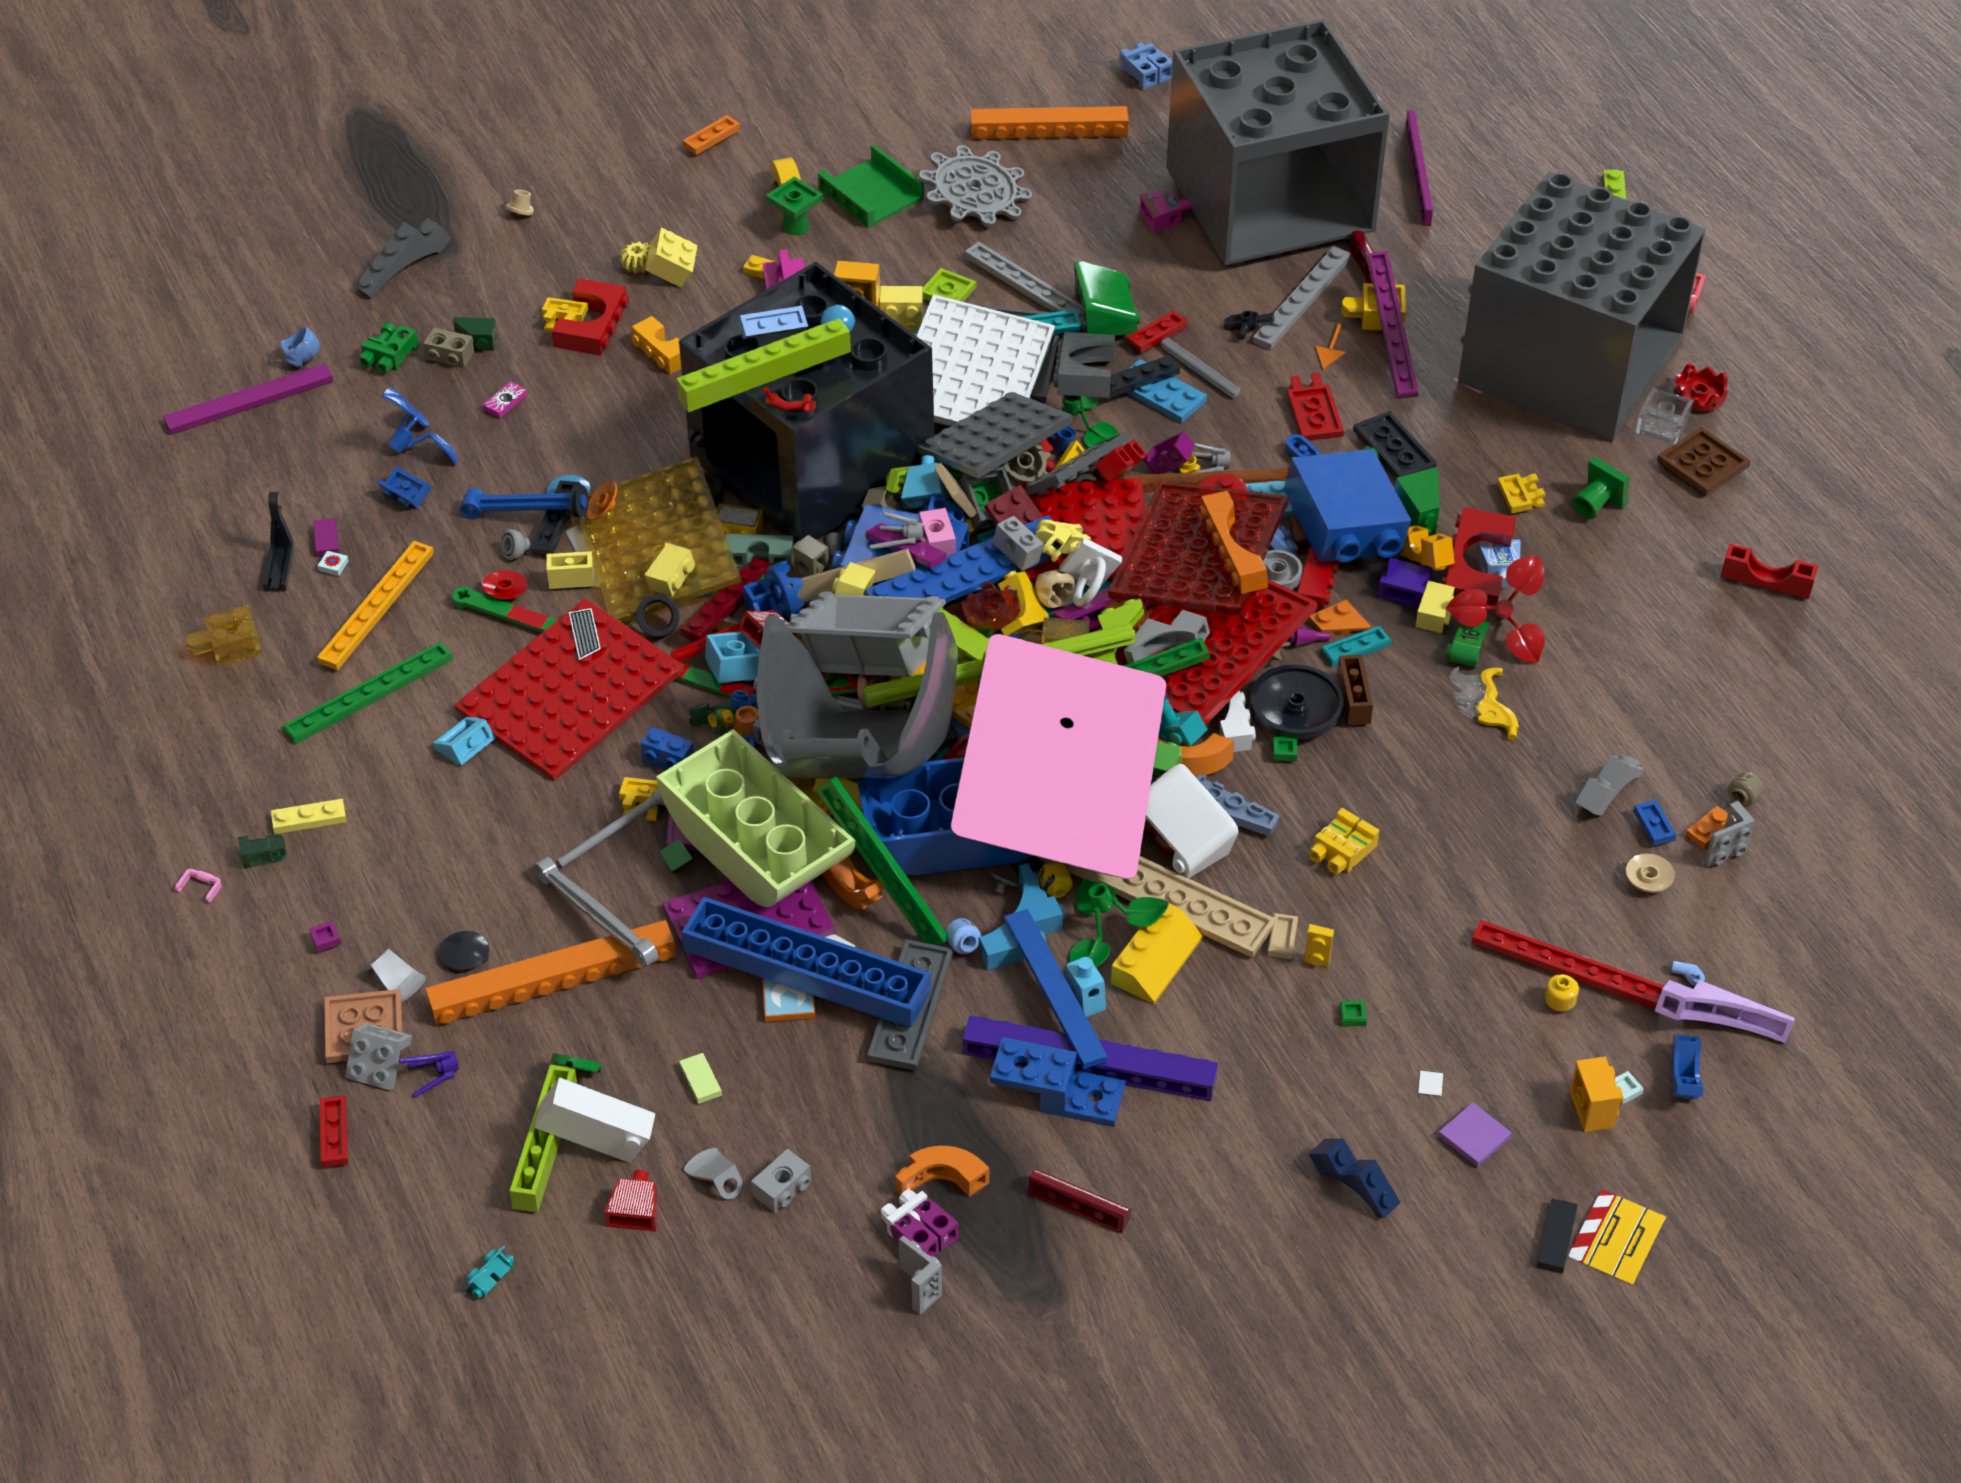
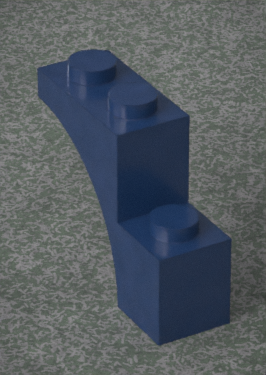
[1309,1138,1401,1218]

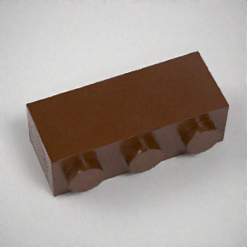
[1337,654,1373,725]

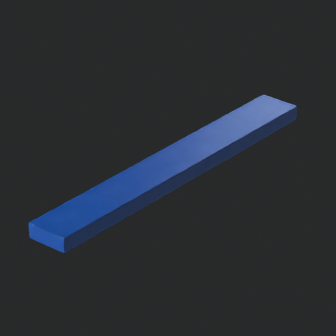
[1005,909,1107,1069]

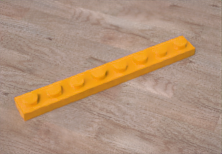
[317,541,434,671]

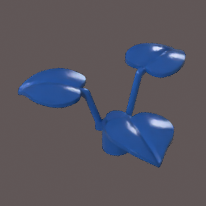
[382,388,457,466]

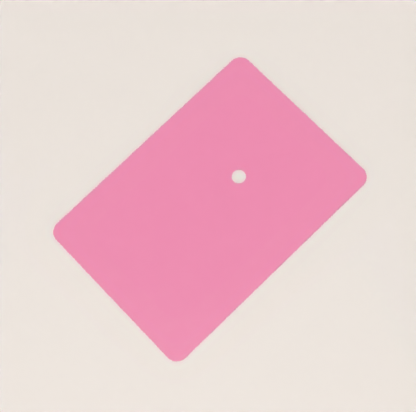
[951,634,1166,879]

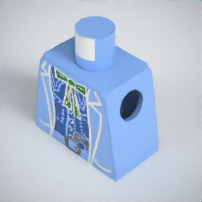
[1476,540,1521,587]

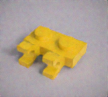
[542,297,588,332]
[1498,473,1546,514]
[619,777,666,821]

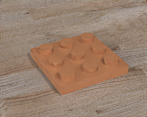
[325,989,404,1063]

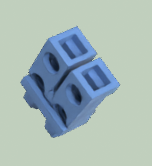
[1119,42,1172,90]

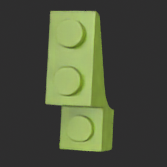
[1088,599,1144,665]

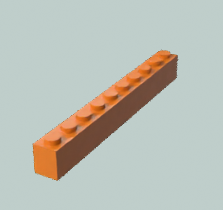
[425,920,676,1026]

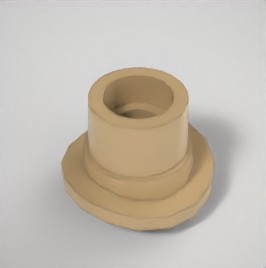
[505,190,534,216]

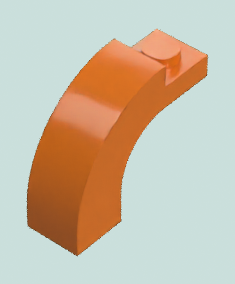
[1158,733,1234,777]
[822,856,885,909]
[895,1146,990,1197]

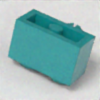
[1158,698,1208,746]

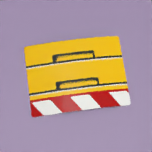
[1569,1190,1666,1284]

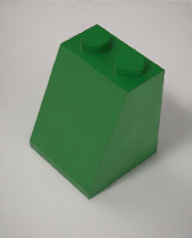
[1395,467,1440,536]

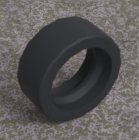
[636,594,679,637]

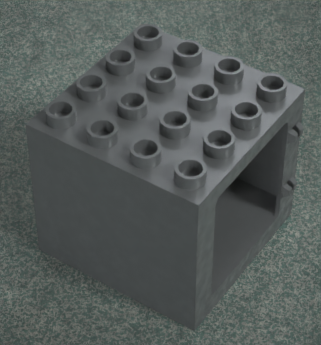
[1166,19,1390,265]
[1458,172,1706,443]

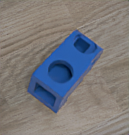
[922,493,966,523]

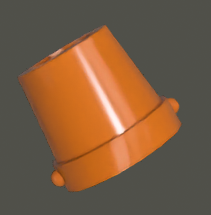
[733,706,759,736]

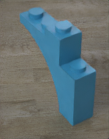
[979,863,1066,970]

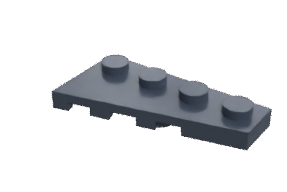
[1196,775,1280,836]

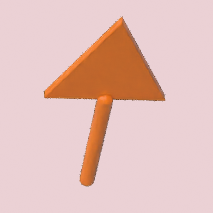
[1315,323,1346,370]

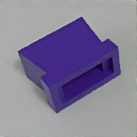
[1378,558,1433,608]

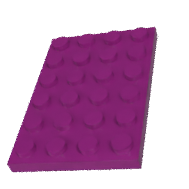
[663,881,835,979]

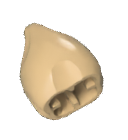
[1035,570,1076,608]

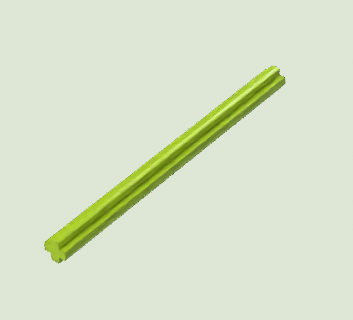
[862,623,1136,708]

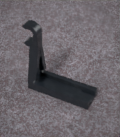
[263,492,295,591]

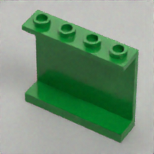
[818,144,925,228]

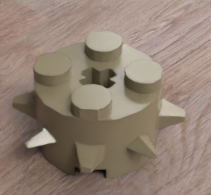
[999,444,1051,489]

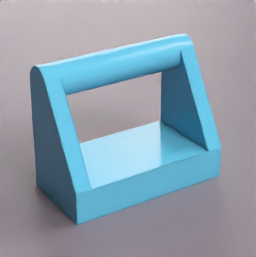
[432,717,496,765]

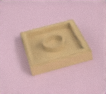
[934,463,977,518]

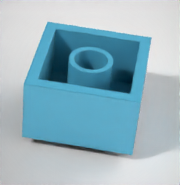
[705,632,760,683]

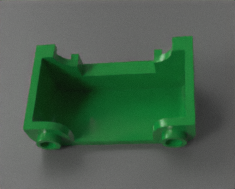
[1074,261,1140,335]

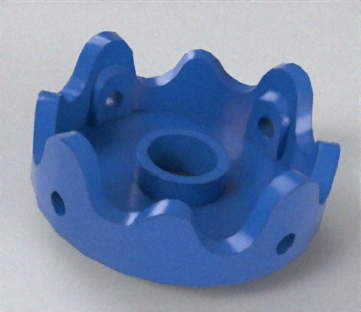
[764,560,804,619]

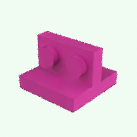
[762,249,805,290]

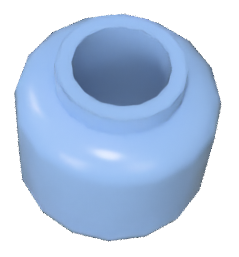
[946,918,981,954]

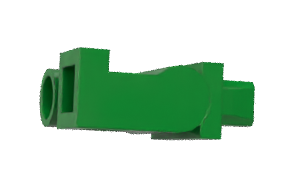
[359,322,419,374]

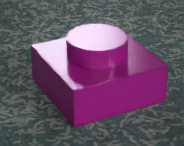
[309,921,341,952]

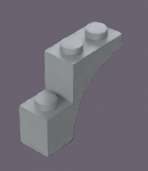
[1124,610,1210,664]
[1575,754,1644,816]

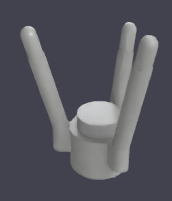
[1181,443,1231,479]
[869,512,923,549]

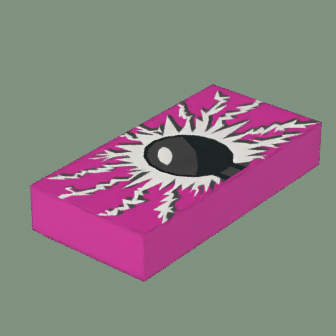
[483,381,528,418]

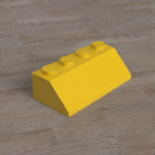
[1111,903,1203,1004]

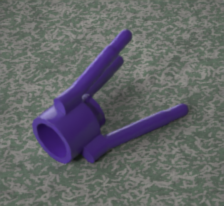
[399,1051,459,1098]

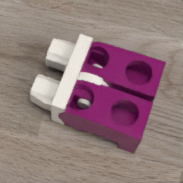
[881,1189,959,1257]

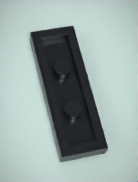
[1537,1198,1578,1273]

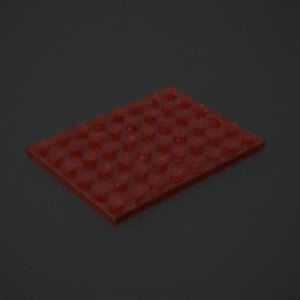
[1108,481,1288,615]

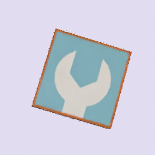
[762,978,815,1022]

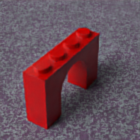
[552,278,630,355]
[1441,507,1517,605]

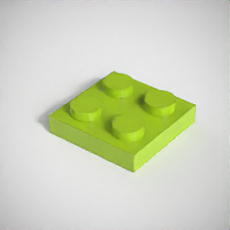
[922,268,976,302]

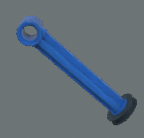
[459,485,589,519]

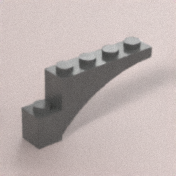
[354,218,451,299]

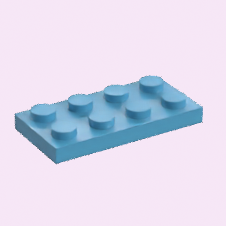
[1125,359,1207,424]

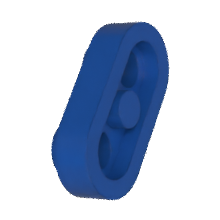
[1285,434,1321,457]

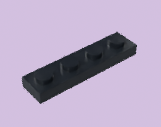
[1104,355,1180,399]
[530,480,581,556]

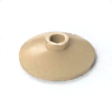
[1626,854,1675,893]

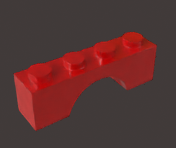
[1721,543,1819,599]

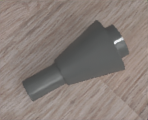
[823,532,845,570]

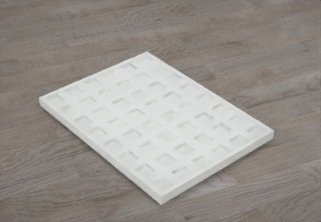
[917,294,1055,426]

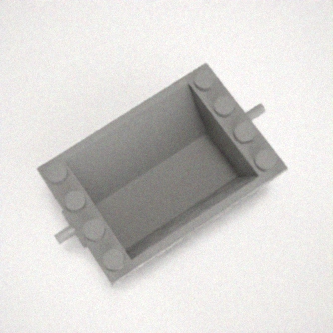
[786,591,946,677]

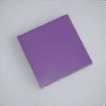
[1438,1103,1512,1167]

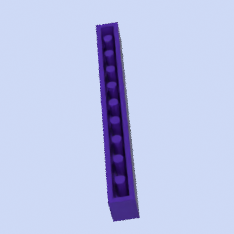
[963,1015,1218,1102]

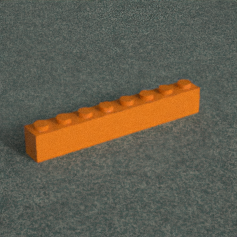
[971,106,1129,139]

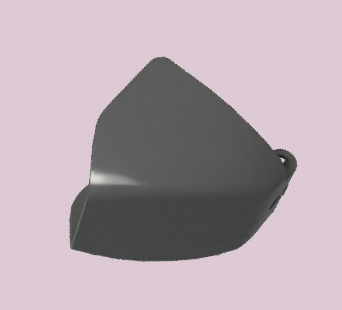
[756,612,958,779]

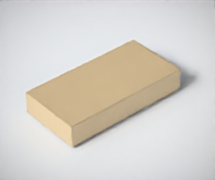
[1267,913,1298,960]

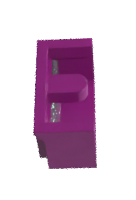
[1144,431,1195,477]

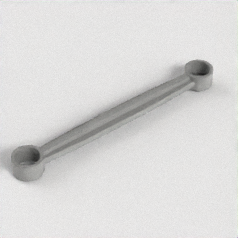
[533,857,659,967]

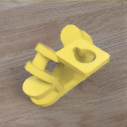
[1035,520,1091,562]

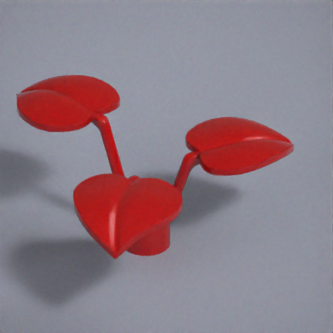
[1446,555,1545,663]

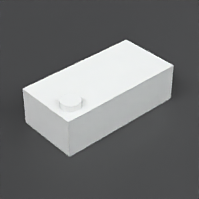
[535,1078,655,1163]

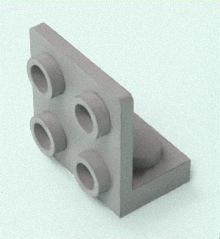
[1705,801,1755,867]
[345,1023,412,1090]
[899,1236,942,1315]

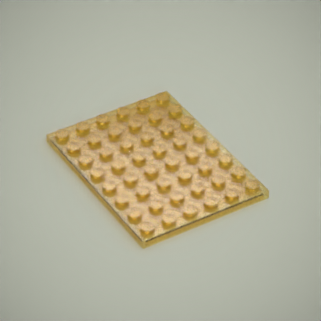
[579,456,742,623]

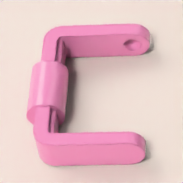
[175,869,222,903]

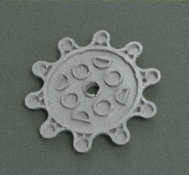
[919,145,1032,227]

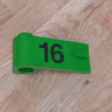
[1446,621,1489,668]

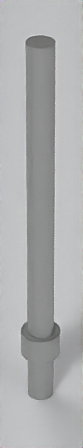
[557,789,664,868]

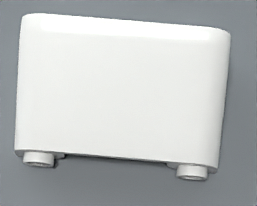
[1145,764,1238,878]

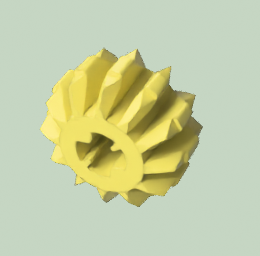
[620,241,649,275]

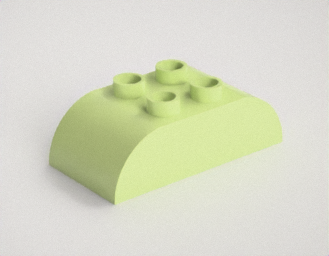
[656,729,855,907]

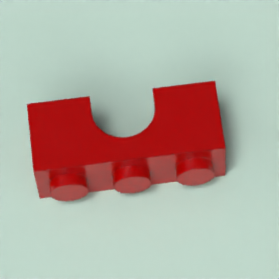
[1095,439,1148,482]

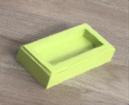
[679,1053,722,1104]

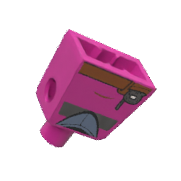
[1140,191,1190,233]

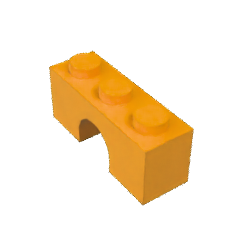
[631,316,681,375]
[1400,525,1455,570]

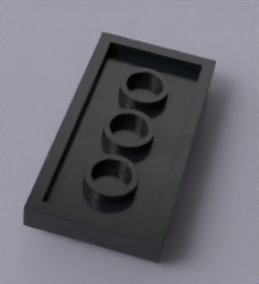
[1353,411,1437,478]

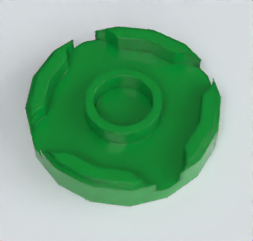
[551,1053,602,1073]

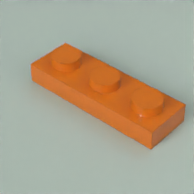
[683,115,740,155]

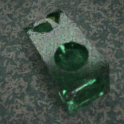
[238,834,287,869]

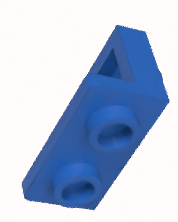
[377,466,432,509]

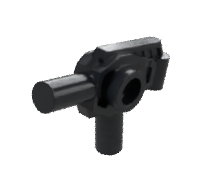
[1224,310,1275,340]

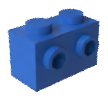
[641,727,694,770]

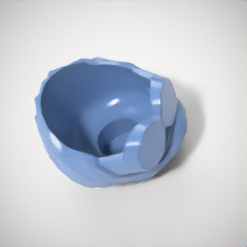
[280,327,320,368]

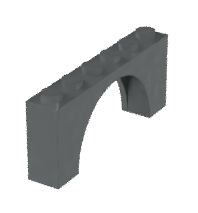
[1054,332,1115,398]

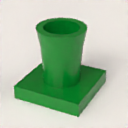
[766,176,823,235]
[1571,456,1629,519]

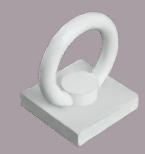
[1059,537,1122,607]

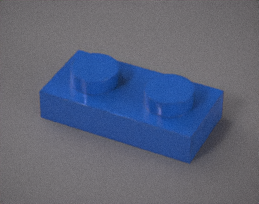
[1633,800,1676,846]

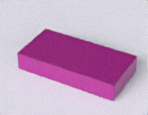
[313,518,339,557]

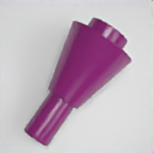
[1288,626,1330,647]

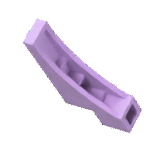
[1655,980,1795,1043]

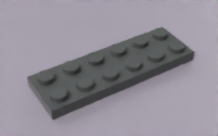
[1024,432,1130,496]
[867,939,953,1071]

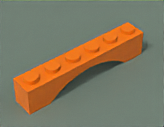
[1199,491,1268,594]

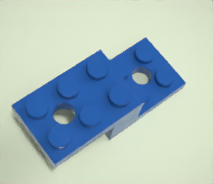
[990,1037,1126,1127]

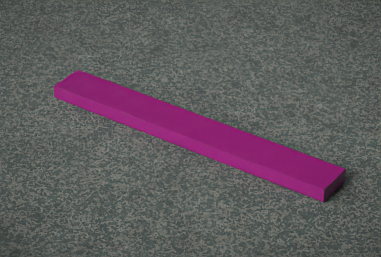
[1405,110,1433,226]
[1366,251,1419,399]
[163,363,333,434]

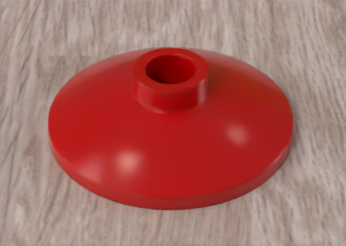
[482,570,527,599]

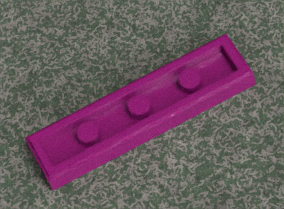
[865,523,947,569]

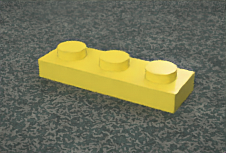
[271,799,346,834]

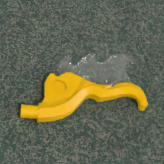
[1451,667,1519,741]

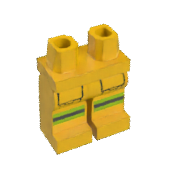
[1309,808,1380,875]

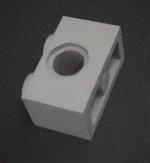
[993,516,1044,571]
[751,1149,811,1213]

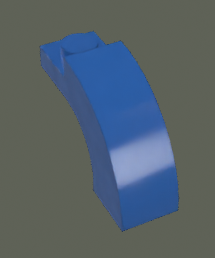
[1671,1034,1704,1099]

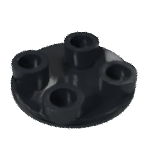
[439,931,489,974]

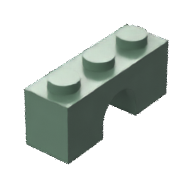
[724,533,794,571]

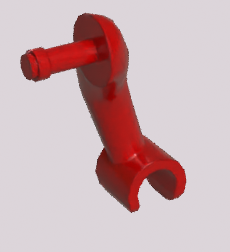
[763,387,816,413]

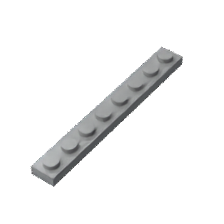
[965,242,1087,332]
[1253,246,1351,350]

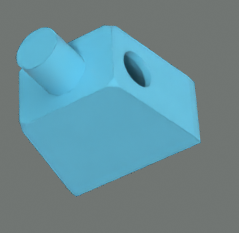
[901,455,949,509]
[1064,957,1106,1017]

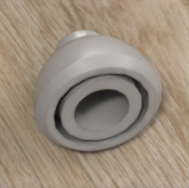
[500,529,530,560]

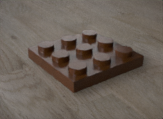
[1657,427,1751,496]

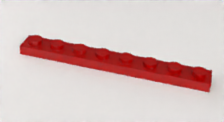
[1471,920,1665,1009]

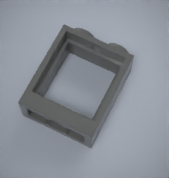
[958,466,1012,530]

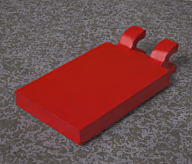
[1287,373,1344,441]

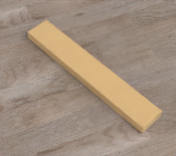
[789,549,916,602]

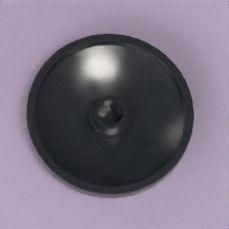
[1250,665,1344,739]

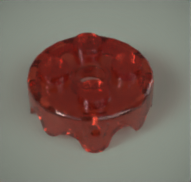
[961,582,1021,631]

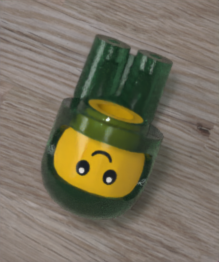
[689,703,736,733]

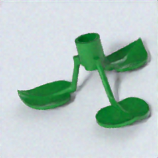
[1061,395,1119,448]
[1069,879,1169,967]

